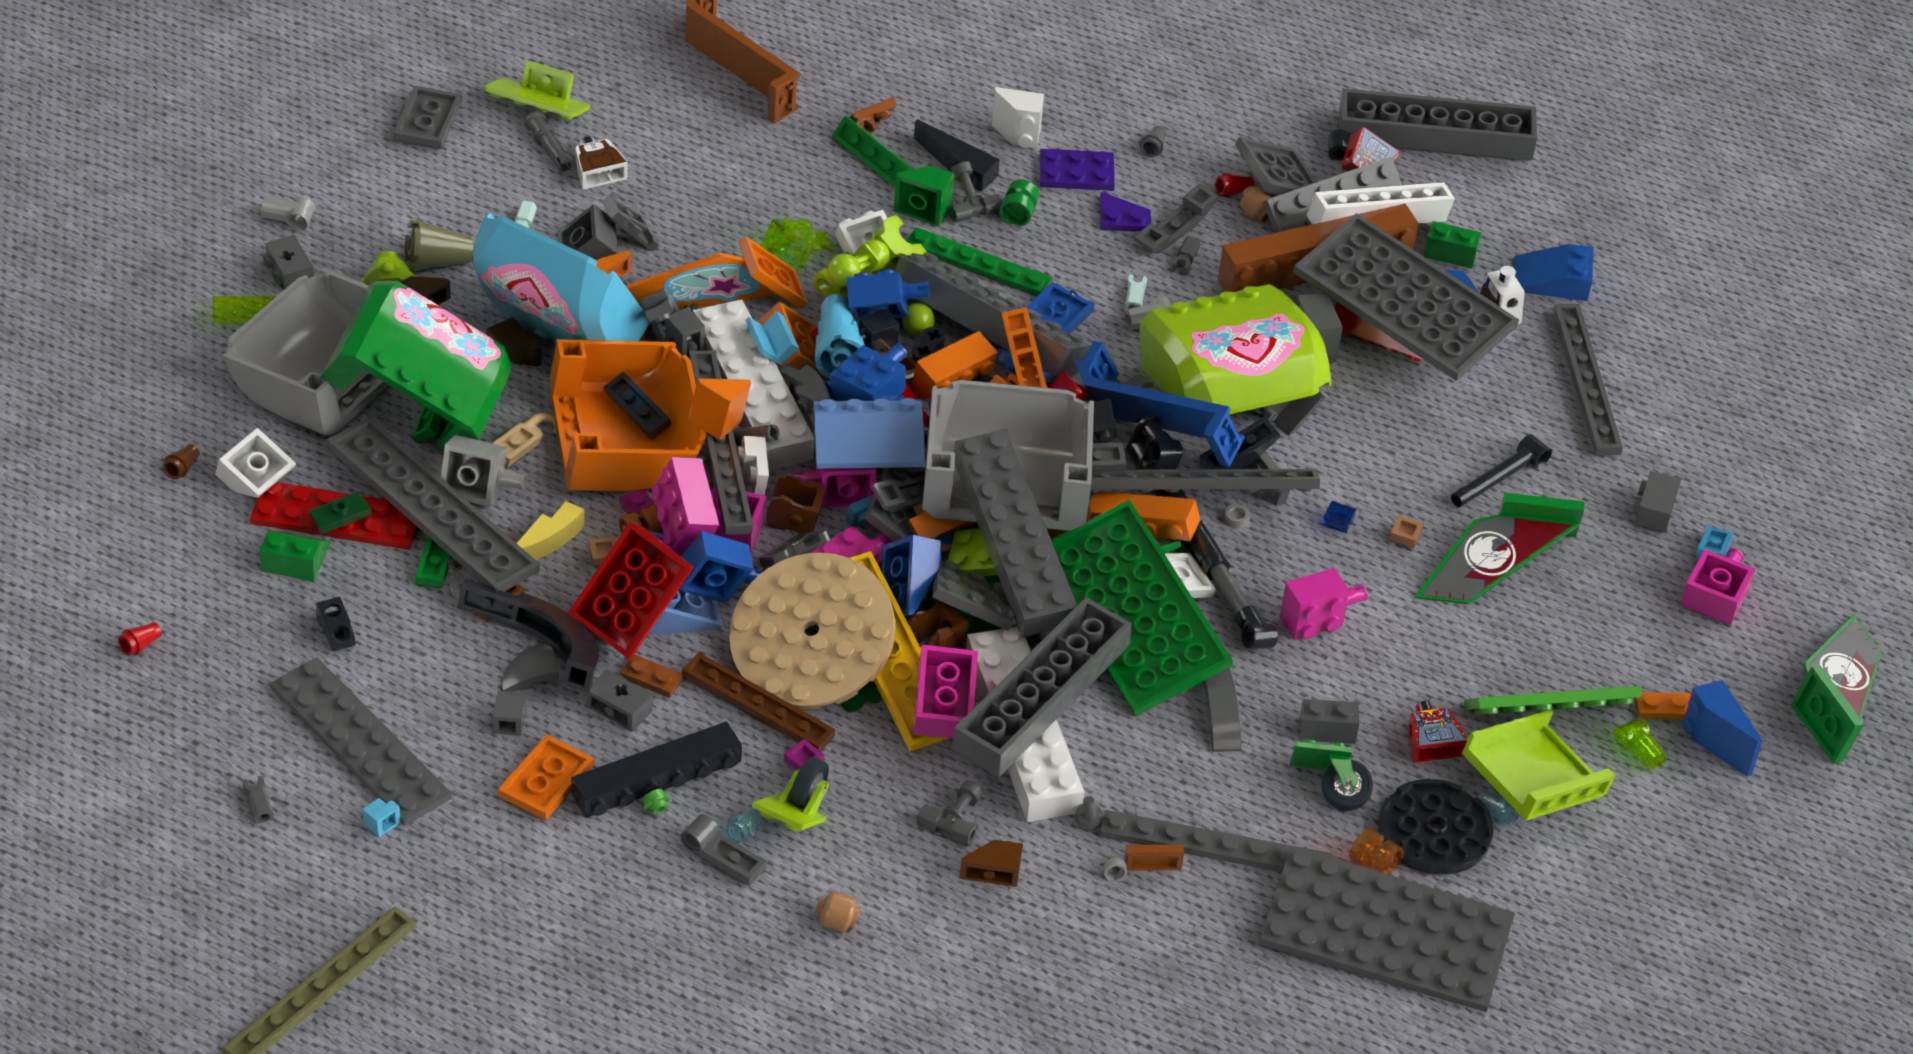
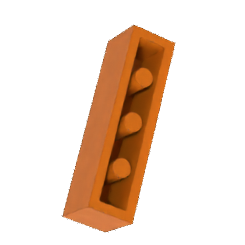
[1089,491,1200,541]

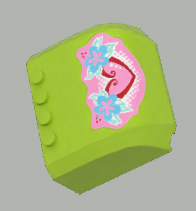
[1140,284,1331,415]

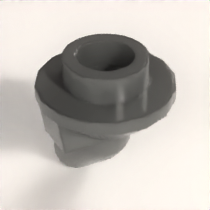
[1075,796,1103,831]

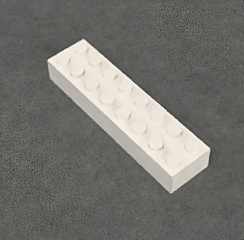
[693,299,815,470]
[966,626,1085,822]

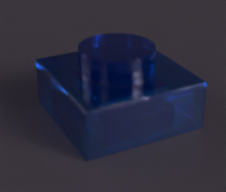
[1322,501,1357,534]

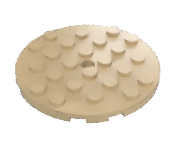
[729,553,896,710]

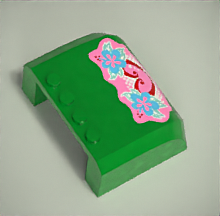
[320,280,512,452]

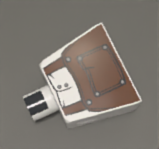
[575,136,628,189]
[1480,266,1525,324]

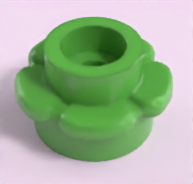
[642,789,670,815]

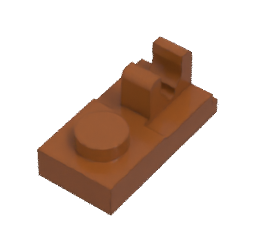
[850,97,897,132]

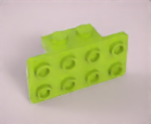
[484,61,590,120]

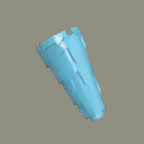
[814,294,865,379]

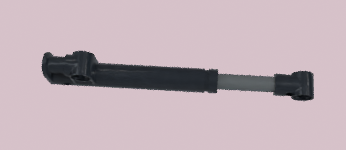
[1126,415,1278,649]

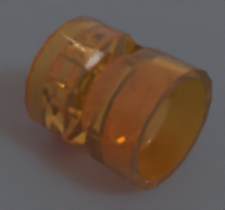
[1349,827,1404,875]

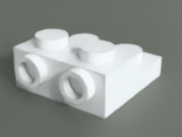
[835,210,887,255]
[737,436,769,495]
[1165,553,1216,598]

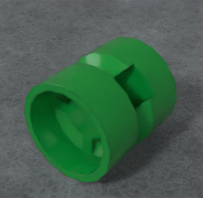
[999,179,1040,226]

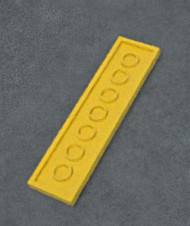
[850,551,949,752]

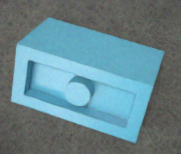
[745,312,799,365]

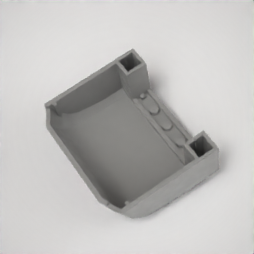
[223,268,389,435]
[922,380,1094,531]

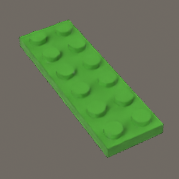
[1464,686,1642,715]

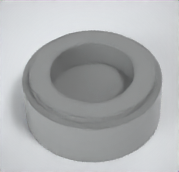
[1223,504,1251,528]

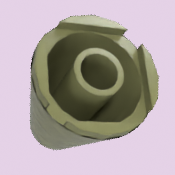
[404,220,475,272]

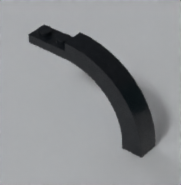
[457,579,599,693]

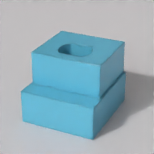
[362,798,401,837]

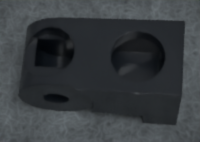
[316,597,356,651]

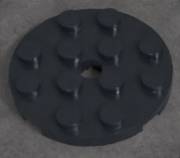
[1378,779,1494,874]

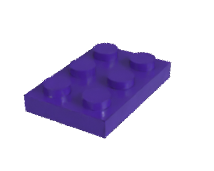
[1040,148,1115,191]

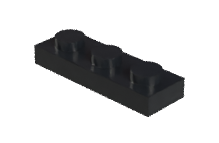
[603,371,672,440]

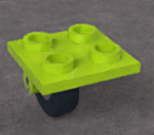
[752,757,829,832]

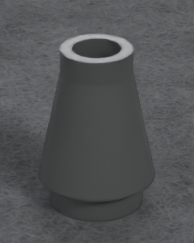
[1140,126,1166,157]

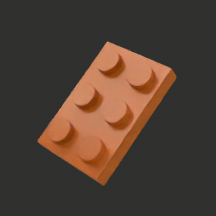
[498,734,594,821]

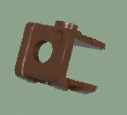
[766,473,826,533]
[908,601,969,649]

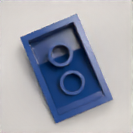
[1514,244,1594,301]
[881,535,941,618]
[1683,680,1763,776]

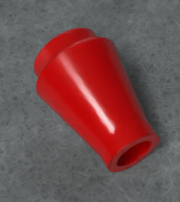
[1215,173,1254,198]
[118,622,162,656]

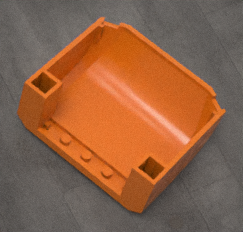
[550,339,706,491]

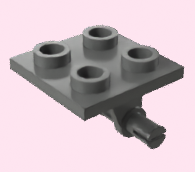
[1255,391,1326,435]

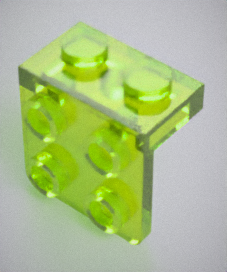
[761,217,836,271]

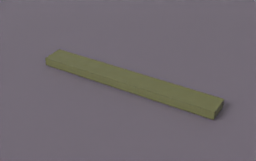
[221,907,417,1054]

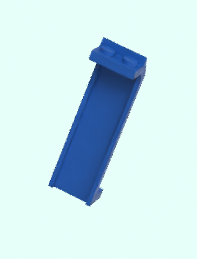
[1074,341,1245,467]

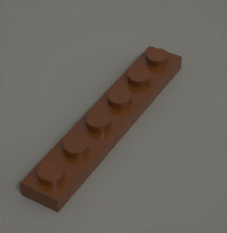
[682,652,835,752]

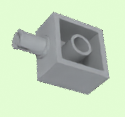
[441,435,528,507]

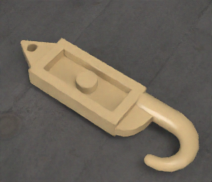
[493,413,556,467]

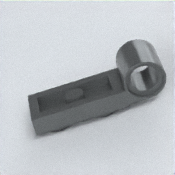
[680,814,767,886]

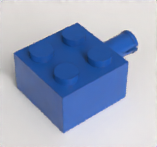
[847,270,930,322]
[831,344,907,401]
[679,531,764,603]

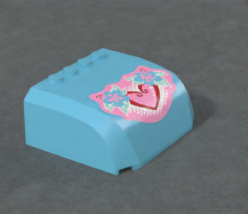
[473,213,651,346]

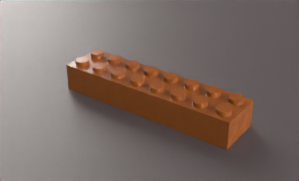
[1218,203,1418,292]

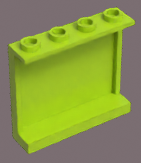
[1462,710,1616,821]

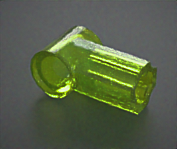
[1614,717,1668,770]

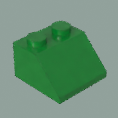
[893,165,954,227]
[1424,221,1482,269]
[259,531,331,582]

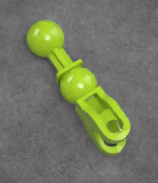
[828,215,927,287]
[813,254,935,336]

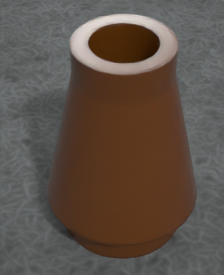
[163,444,200,479]

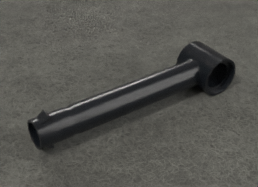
[1451,434,1552,508]

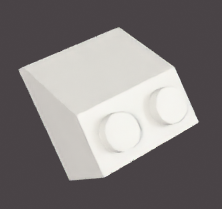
[992,87,1044,149]
[215,428,296,498]

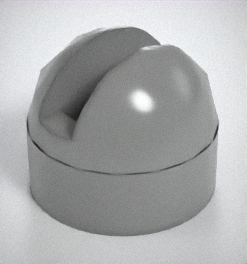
[1104,856,1127,881]

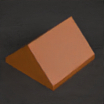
[688,379,751,440]

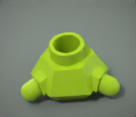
[360,251,417,285]

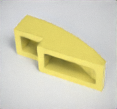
[517,501,585,560]

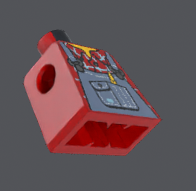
[1341,127,1400,172]
[1408,701,1467,763]

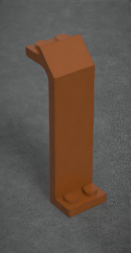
[685,0,800,124]

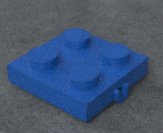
[1026,282,1094,334]

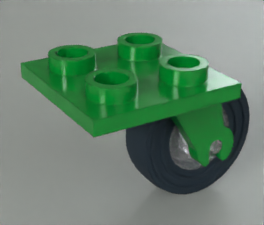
[1290,739,1373,811]

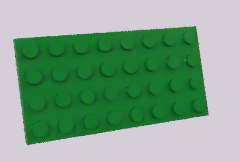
[1051,499,1234,717]

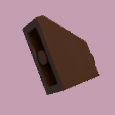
[959,839,1023,887]

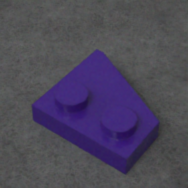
[1100,192,1151,232]

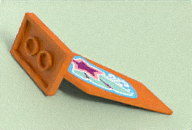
[625,236,808,310]

